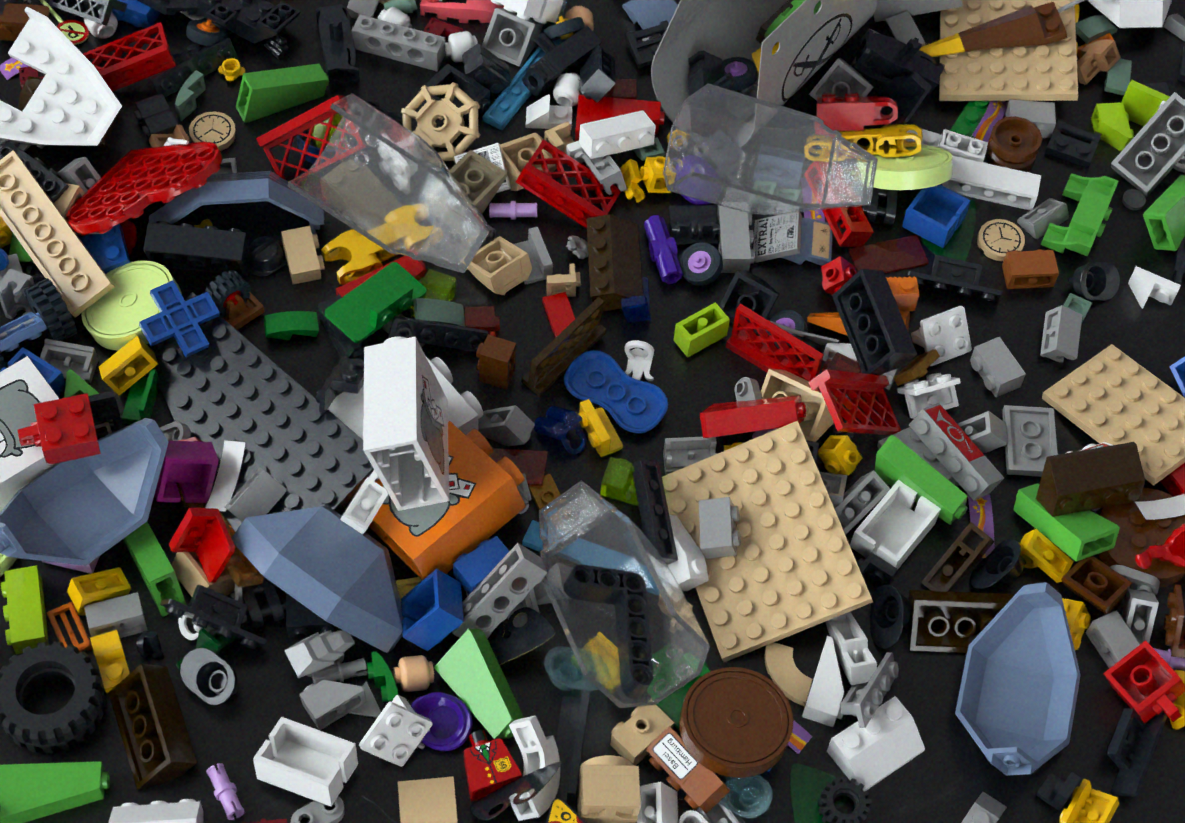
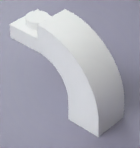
[509,715,560,821]

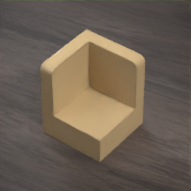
[544,122,574,154]

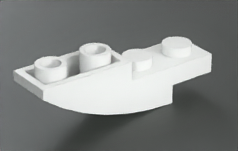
[904,124,988,162]

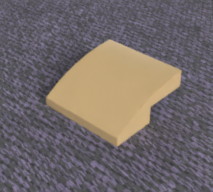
[398,776,458,823]

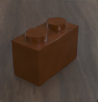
[476,334,516,390]

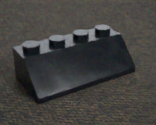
[143,221,249,277]
[832,269,917,375]

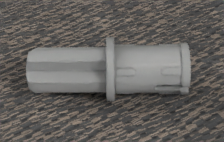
[312,658,367,683]

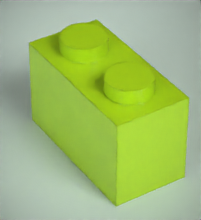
[673,302,730,358]

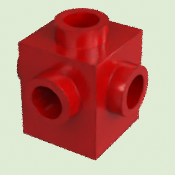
[821,256,857,295]

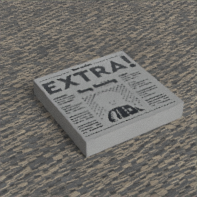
[753,210,802,263]

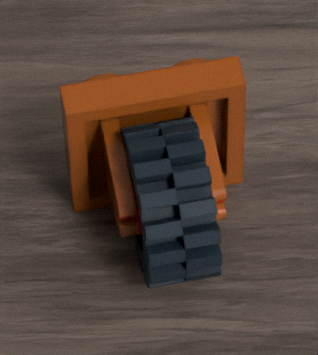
[205,270,265,330]

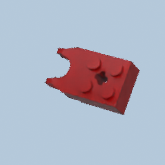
[817,93,898,131]

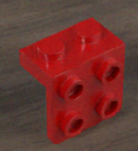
[169,508,235,583]

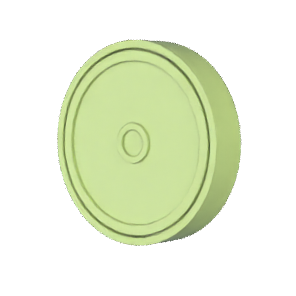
[858,145,952,190]
[81,261,182,351]

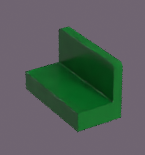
[122,369,159,424]

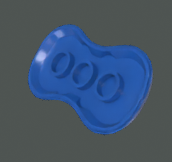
[564,350,668,433]

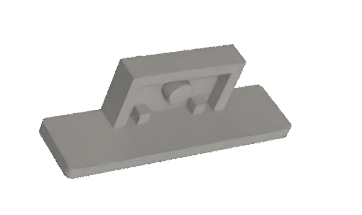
[840,652,899,728]

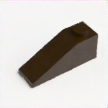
[921,522,994,592]

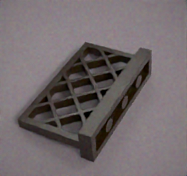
[521,297,606,397]

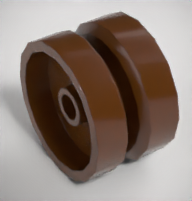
[985,116,1042,172]

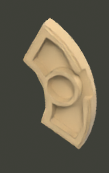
[765,642,812,706]

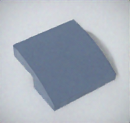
[622,0,678,38]

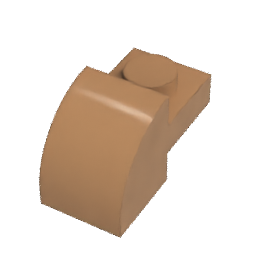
[1077,39,1121,84]

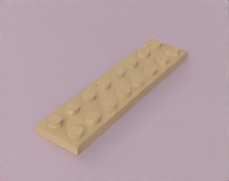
[0,150,115,318]

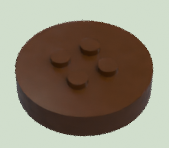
[1098,488,1185,588]
[679,667,793,778]

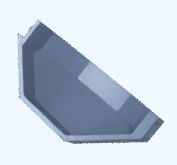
[149,171,325,234]
[0,418,168,566]
[231,506,405,653]
[955,582,1081,776]

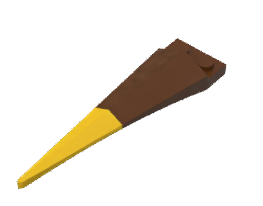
[919,1,1067,57]

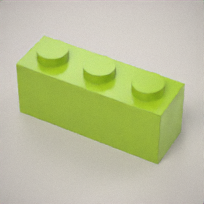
[1,565,49,655]

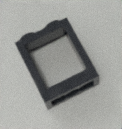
[418,64,491,127]

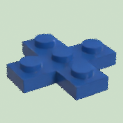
[139,280,220,357]

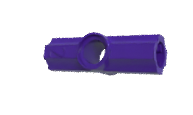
[644,215,683,284]

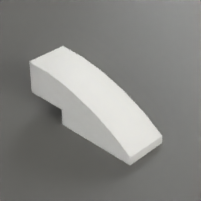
[825,612,877,686]

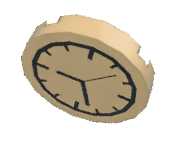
[189,111,236,151]
[977,219,1025,261]

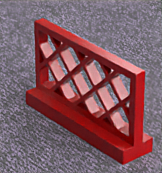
[83,22,176,92]
[256,95,367,185]
[516,139,621,228]
[726,303,824,381]
[809,369,901,435]

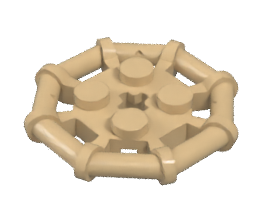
[400,82,480,165]

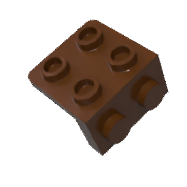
[0,3,50,41]
[1164,585,1185,658]

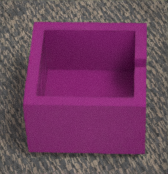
[154,440,219,503]

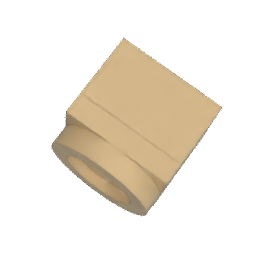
[577,755,641,823]

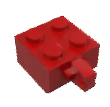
[17,393,101,464]
[1103,640,1185,724]

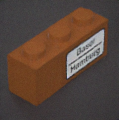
[646,726,731,814]

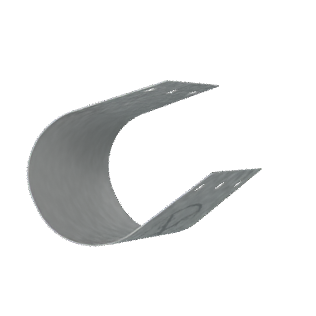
[651,0,877,147]

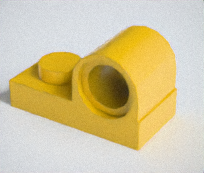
[1019,529,1074,583]
[67,567,131,616]
[90,630,130,693]

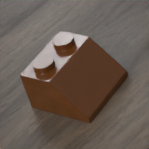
[1061,556,1132,615]

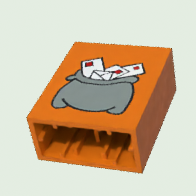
[369,421,526,580]

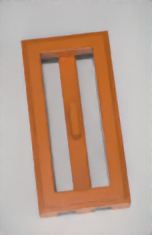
[46,602,93,652]

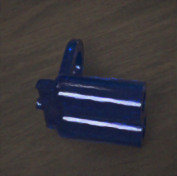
[534,406,587,455]

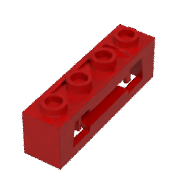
[805,159,874,247]

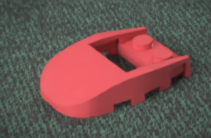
[420,0,504,24]

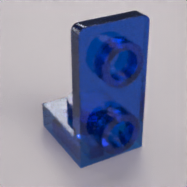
[621,277,651,323]

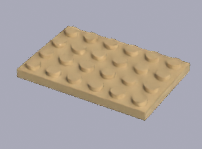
[1042,344,1185,485]

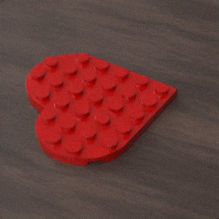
[66,142,223,235]

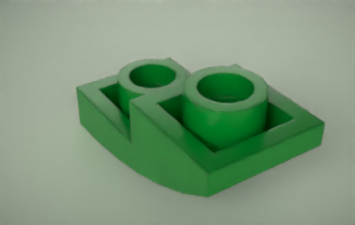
[264,311,319,340]
[367,651,398,702]

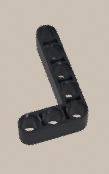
[563,564,654,699]

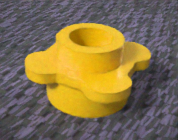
[218,58,245,82]

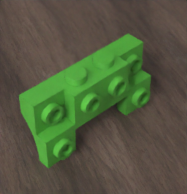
[1041,173,1119,256]

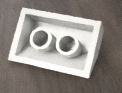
[827,696,925,791]
[108,799,203,823]

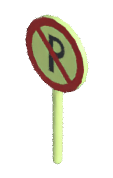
[39,0,89,45]

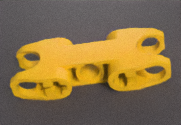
[805,124,922,160]
[321,203,445,285]

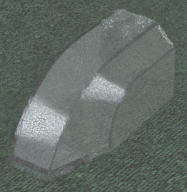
[663,83,878,215]
[287,93,489,273]
[539,480,710,708]

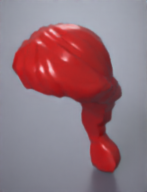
[1135,523,1185,569]

